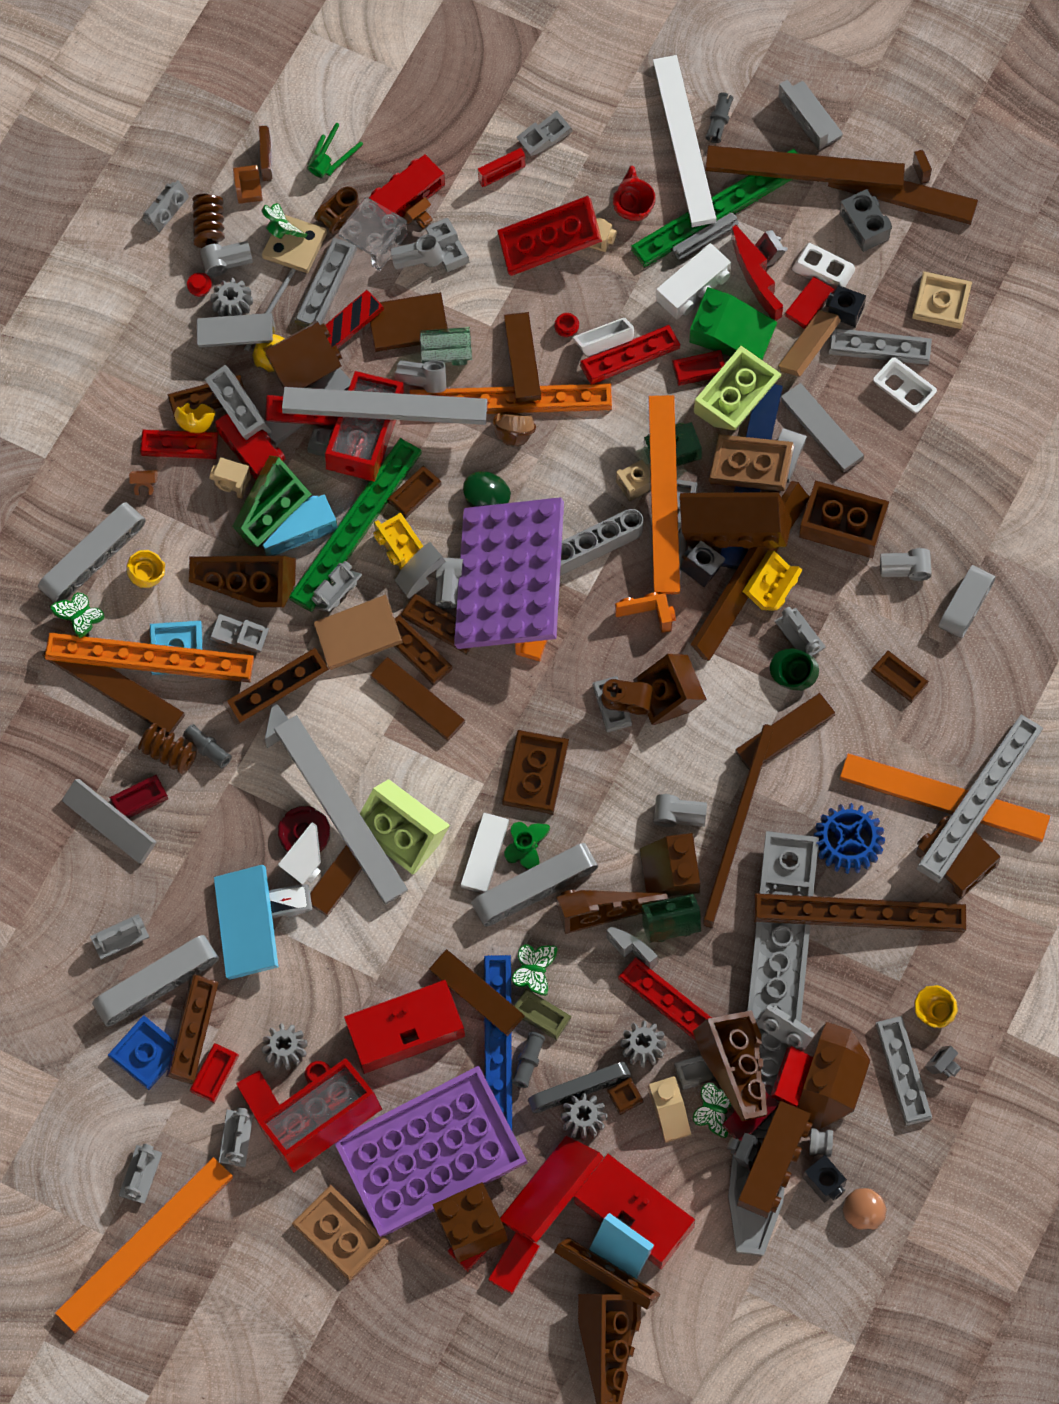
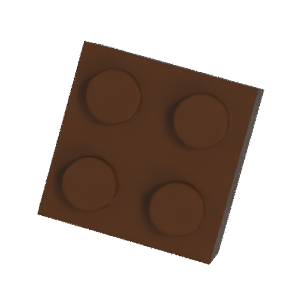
[432,1182,508,1263]

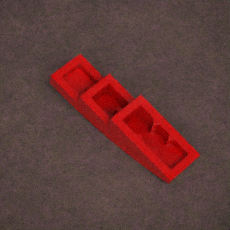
[731,225,783,321]

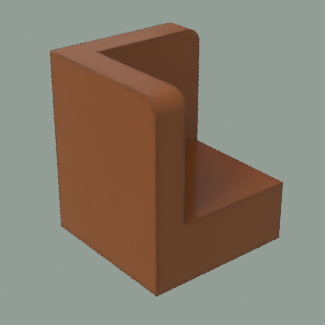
[233,165,263,204]

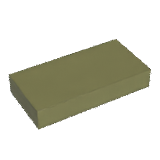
[515,989,571,1040]

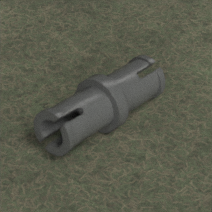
[705,92,734,143]
[183,724,232,769]
[512,1032,545,1088]

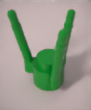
[307,123,363,178]

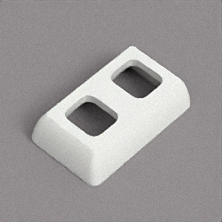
[792,243,855,291]
[573,318,634,357]
[874,358,937,414]

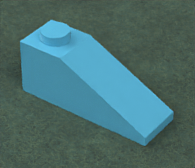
[263,494,337,556]

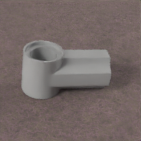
[391,234,444,269]
[200,241,253,277]
[395,360,447,393]
[880,548,932,581]
[435,558,463,610]
[653,794,707,827]

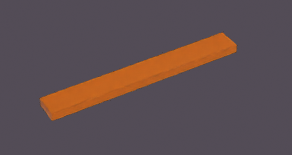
[410,384,612,414]
[648,395,680,594]
[45,633,254,683]
[840,753,1050,842]
[55,1157,233,1334]

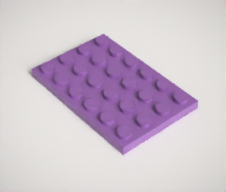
[454,497,564,649]
[335,1066,528,1237]

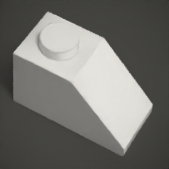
[278,823,321,884]

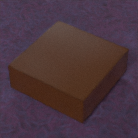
[912,150,932,184]
[607,1077,644,1115]

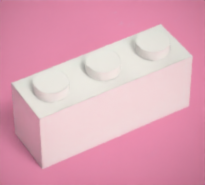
[656,243,731,320]

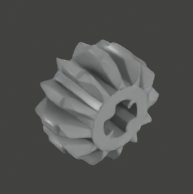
[210,277,253,317]
[620,1021,666,1068]
[261,1024,308,1070]
[561,1093,607,1140]

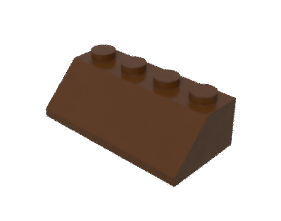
[679,492,792,548]

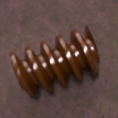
[192,193,225,249]
[138,723,197,775]

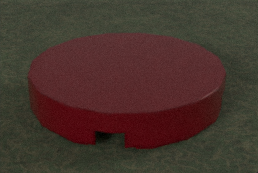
[278,806,330,853]

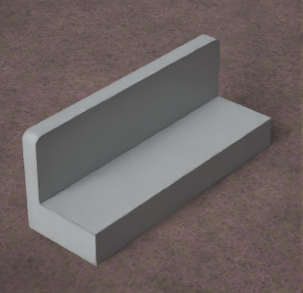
[778,79,843,150]
[197,313,275,348]
[205,365,272,440]

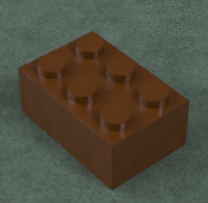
[799,480,889,559]

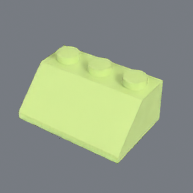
[694,346,781,430]
[360,779,450,874]

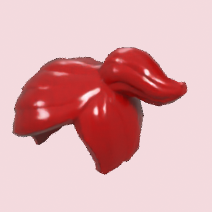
[612,166,656,221]

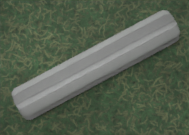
[672,213,739,260]

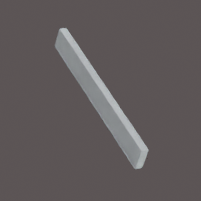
[282,387,488,425]
[917,714,1043,883]
[274,715,408,905]

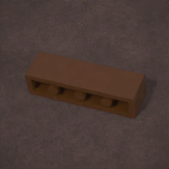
[223,648,329,725]
[737,1101,813,1218]

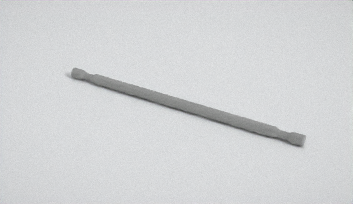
[244,268,296,351]

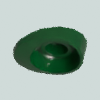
[463,471,511,507]
[769,649,819,690]

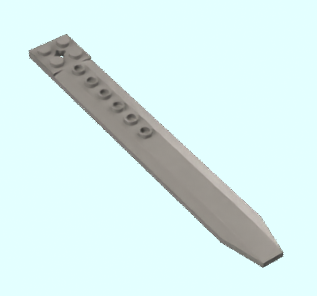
[728,831,819,1256]

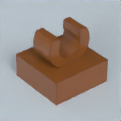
[402,197,433,229]
[129,470,158,495]

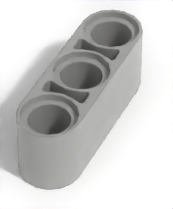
[939,565,996,639]

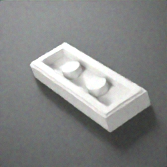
[461,813,509,893]

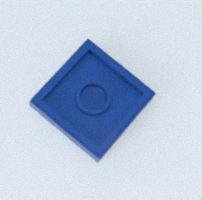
[108,1015,175,1091]

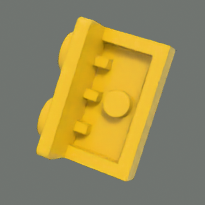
[373,513,423,570]
[742,551,802,611]

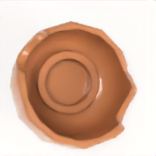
[842,1188,887,1230]

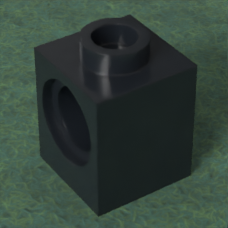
[826,285,866,328]
[680,541,725,588]
[803,1155,847,1203]

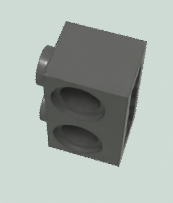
[839,189,892,252]

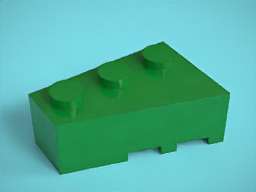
[232,455,312,547]

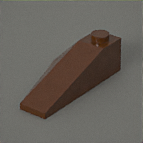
[189,556,296,608]
[556,890,668,934]
[692,1010,767,1121]
[578,1294,641,1404]

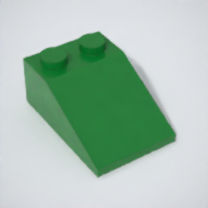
[689,287,777,360]

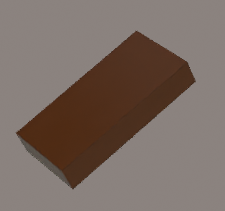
[259,126,273,181]
[388,465,442,518]
[871,650,929,703]

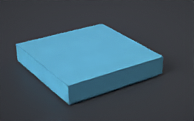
[150,621,203,675]
[589,1213,654,1279]

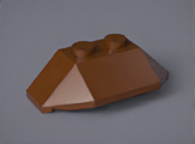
[798,1022,871,1131]

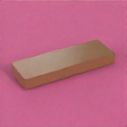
[778,310,841,377]

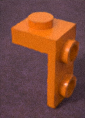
[615,593,676,633]

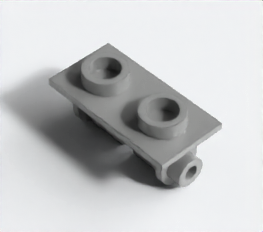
[142,180,189,232]
[311,561,362,612]
[775,607,826,656]
[90,914,150,960]
[757,1005,814,1052]
[218,1108,253,1167]
[119,1144,163,1204]

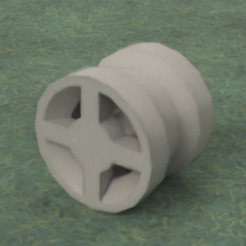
[809,1128,833,1158]

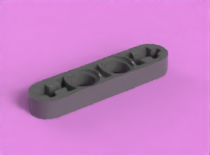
[528,1062,631,1113]

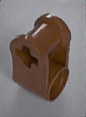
[314,186,361,235]
[601,679,653,715]

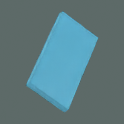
[214,865,279,980]

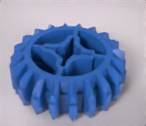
[813,803,885,874]

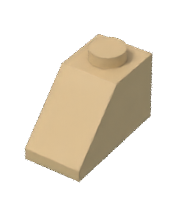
[649,1076,691,1143]

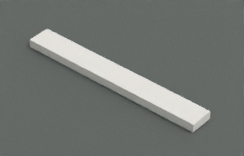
[653,55,716,227]

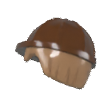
[493,412,536,447]

